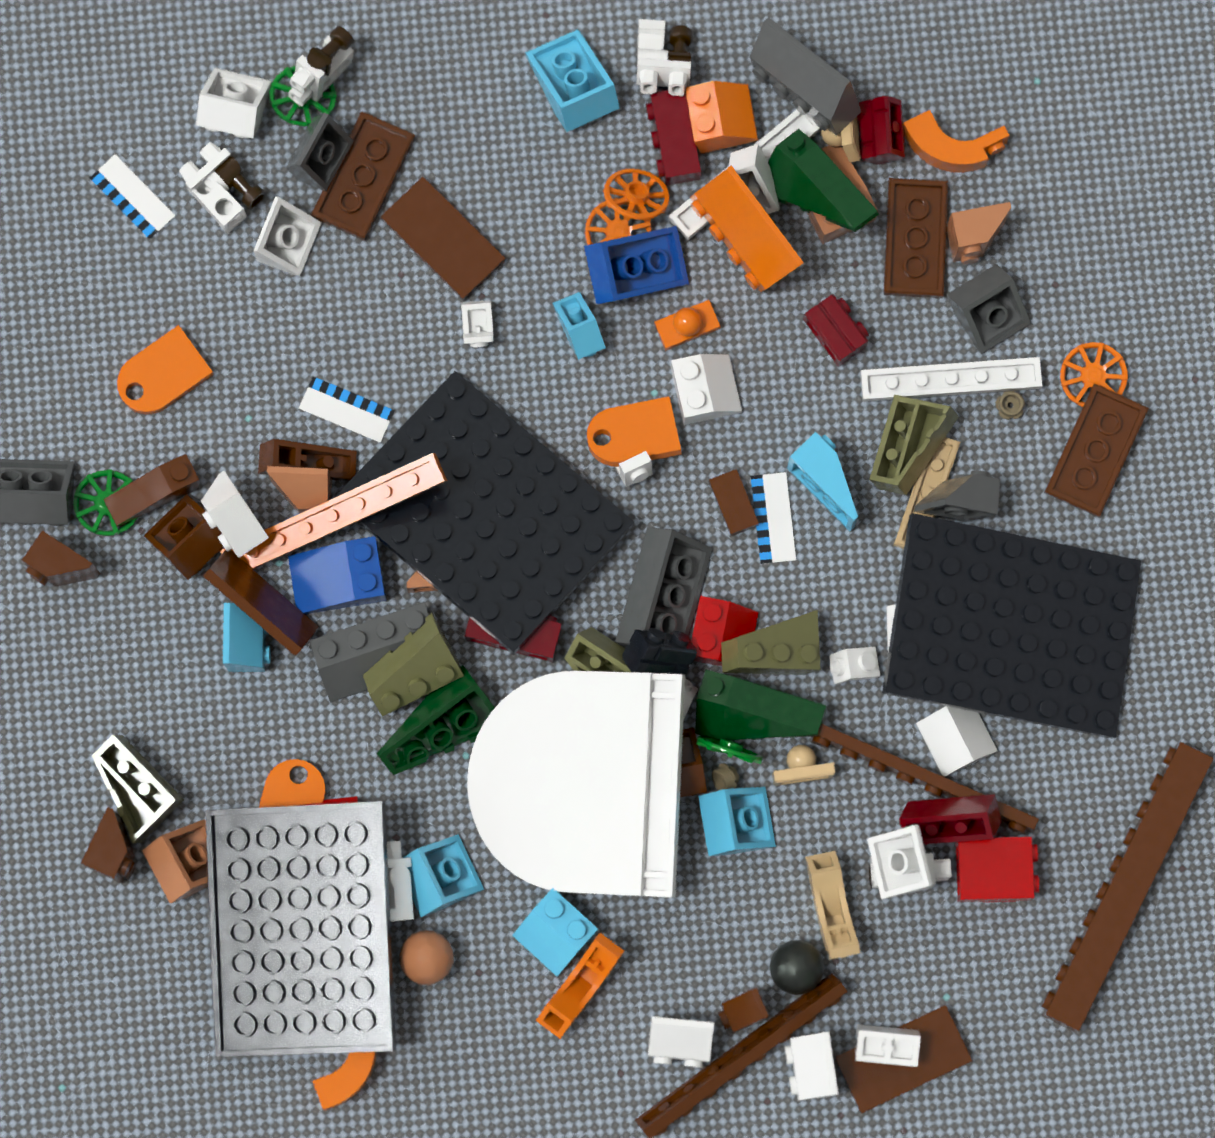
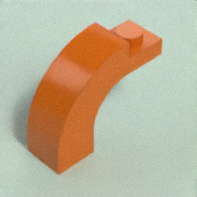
[903,110,1010,173]
[536,933,625,1039]
[313,1052,377,1111]

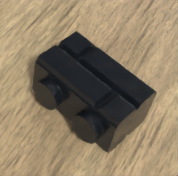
[622,628,697,676]

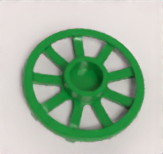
[270,66,336,126]
[73,469,138,536]
[696,736,763,764]

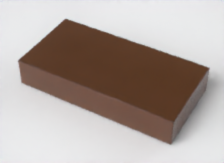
[709,469,759,536]

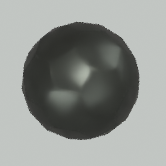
[770,940,824,995]

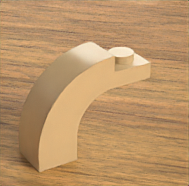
[806,851,860,959]

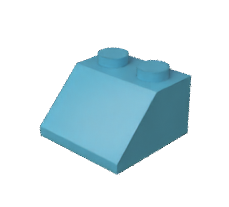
[223,603,271,672]
[698,787,776,856]
[403,834,484,917]
[512,888,598,977]

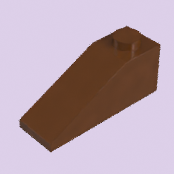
[258,439,357,481]
[104,454,199,527]

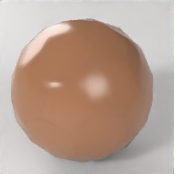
[399,930,454,985]

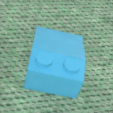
[525,29,620,132]
[787,432,858,531]

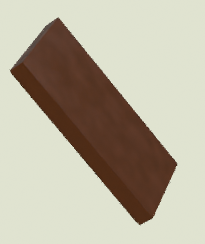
[311,111,415,241]
[380,177,506,301]
[883,178,948,298]
[1044,384,1149,518]
[203,550,319,656]
[834,1005,972,1114]

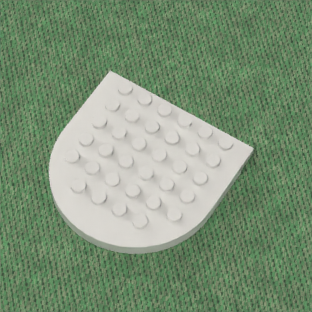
[467,671,685,897]

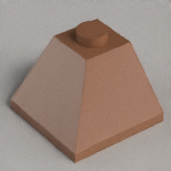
[267,466,332,514]

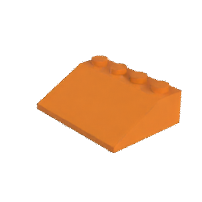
[690,165,804,292]

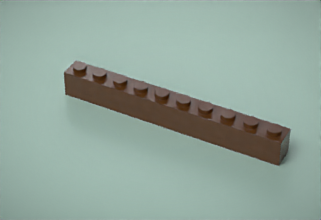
[1041,742,1214,1033]

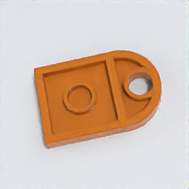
[117,325,214,414]
[587,396,682,467]
[259,759,326,807]

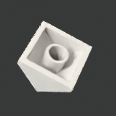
[254,197,321,276]
[916,706,998,777]
[867,825,933,899]

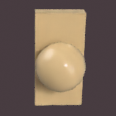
[821,117,861,163]
[772,744,835,786]

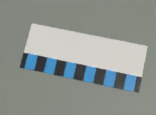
[90,154,175,240]
[299,376,395,443]
[751,472,796,564]

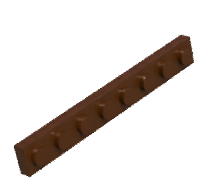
[811,724,1039,835]
[635,973,848,1138]

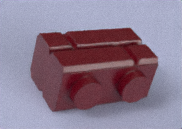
[857,96,905,165]
[803,294,869,367]

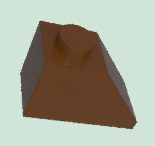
[718,987,769,1034]

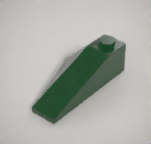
[768,129,879,232]
[376,665,495,775]
[695,670,827,741]

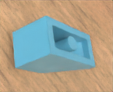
[552,292,606,360]

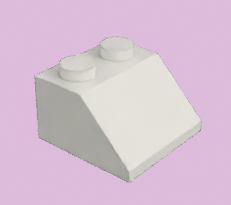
[196,68,271,139]
[671,354,742,425]
[201,471,269,558]
[648,1017,714,1068]
[784,1032,838,1101]

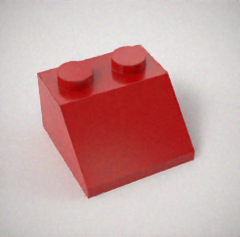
[691,596,759,666]

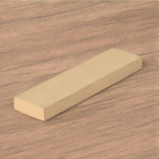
[893,437,960,549]

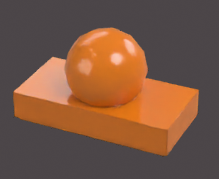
[654,300,721,351]

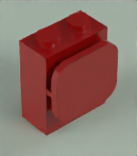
[955,837,1039,903]

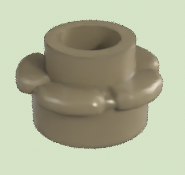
[995,391,1025,420]
[712,763,739,790]

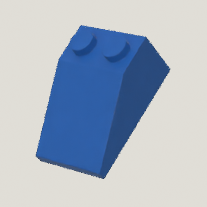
[584,226,689,304]
[288,536,387,614]

